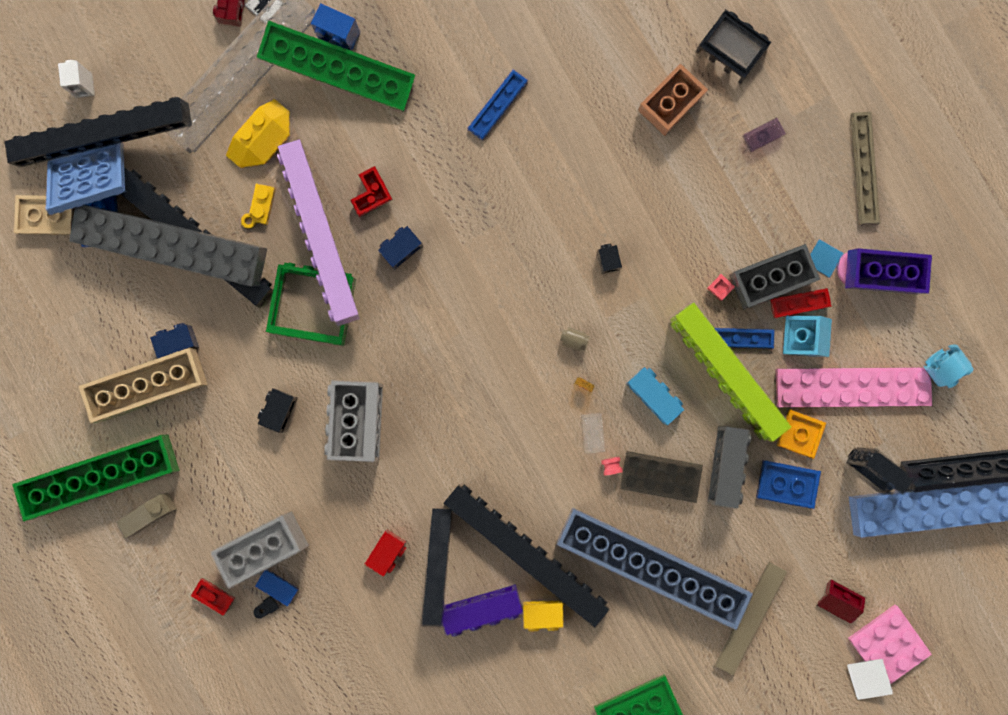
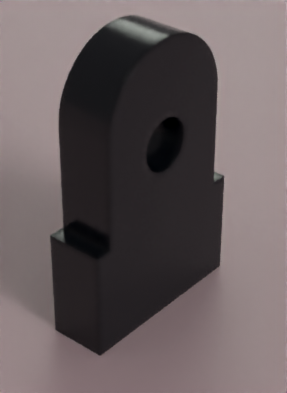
[253,596,280,619]

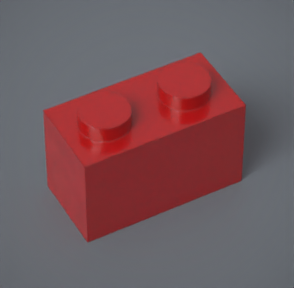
[364,529,406,577]

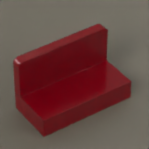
[817,579,865,623]

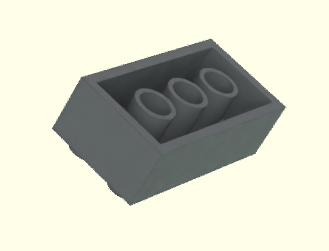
[729,244,821,310]
[708,426,751,509]

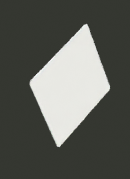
[847,659,893,700]

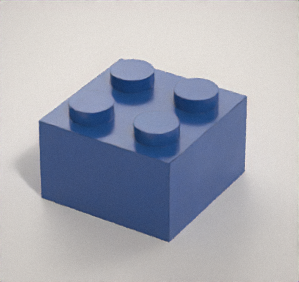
[311,3,361,51]

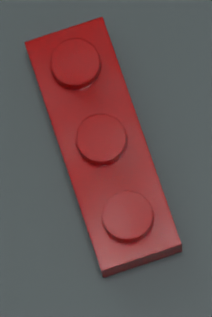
[770,288,832,318]

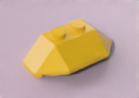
[226,99,290,168]

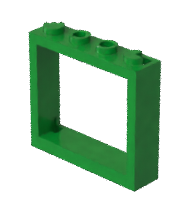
[266,262,356,346]

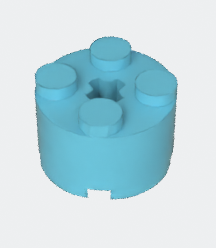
[923,344,974,388]

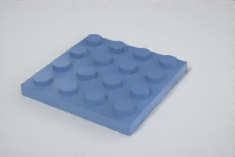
[46,143,125,215]

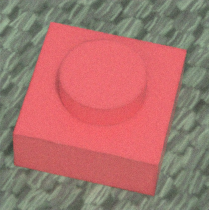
[707,274,735,301]

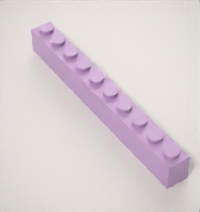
[277,139,360,326]

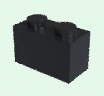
[257,388,298,433]

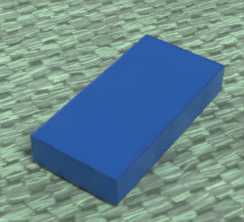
[255,569,299,607]

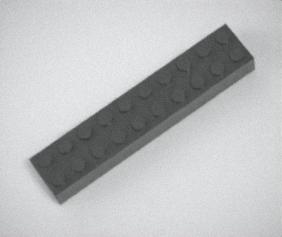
[69,204,268,286]

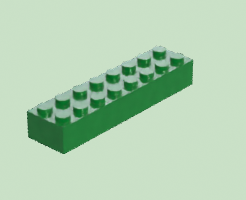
[12,434,180,522]

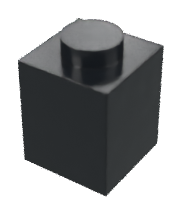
[597,243,622,274]

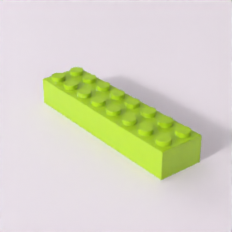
[670,302,791,442]

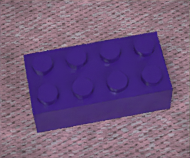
[845,248,932,295]
[443,584,523,637]

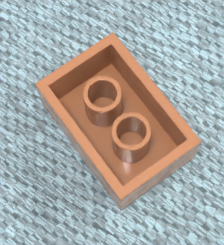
[638,64,708,136]

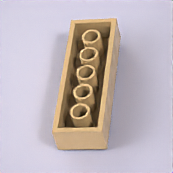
[79,348,208,423]

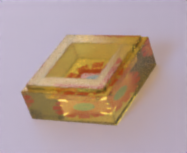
[574,377,595,393]

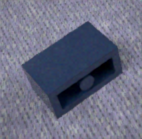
[378,226,423,270]
[150,323,199,359]

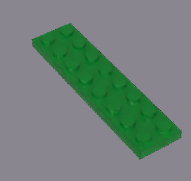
[256,20,415,112]

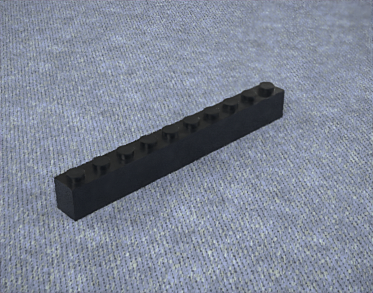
[5,97,192,167]
[120,168,273,308]
[443,484,610,628]

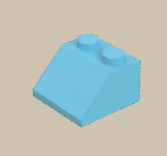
[783,316,832,357]

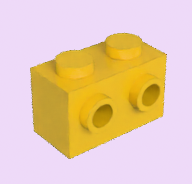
[523,600,563,632]

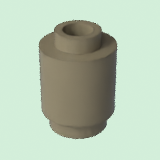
[560,327,590,351]

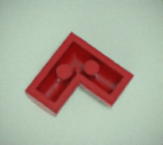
[350,166,393,218]

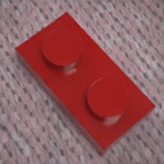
[191,578,235,616]

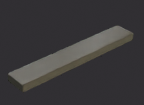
[850,112,880,226]
[715,562,787,675]

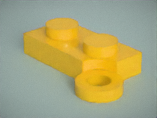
[241,183,276,229]

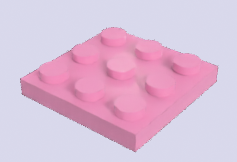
[848,605,932,684]

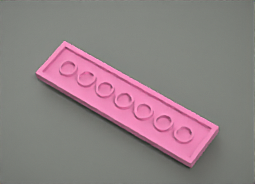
[776,368,932,407]

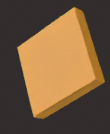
[776,410,826,459]

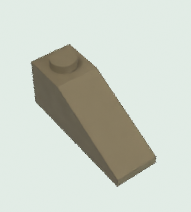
[117,493,177,538]

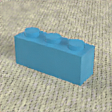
[626,367,684,426]

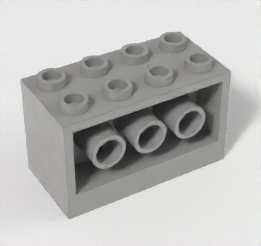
[324,381,383,462]
[210,511,309,588]

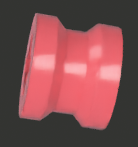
[601,457,623,476]

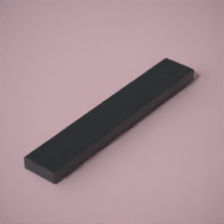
[421,508,452,627]

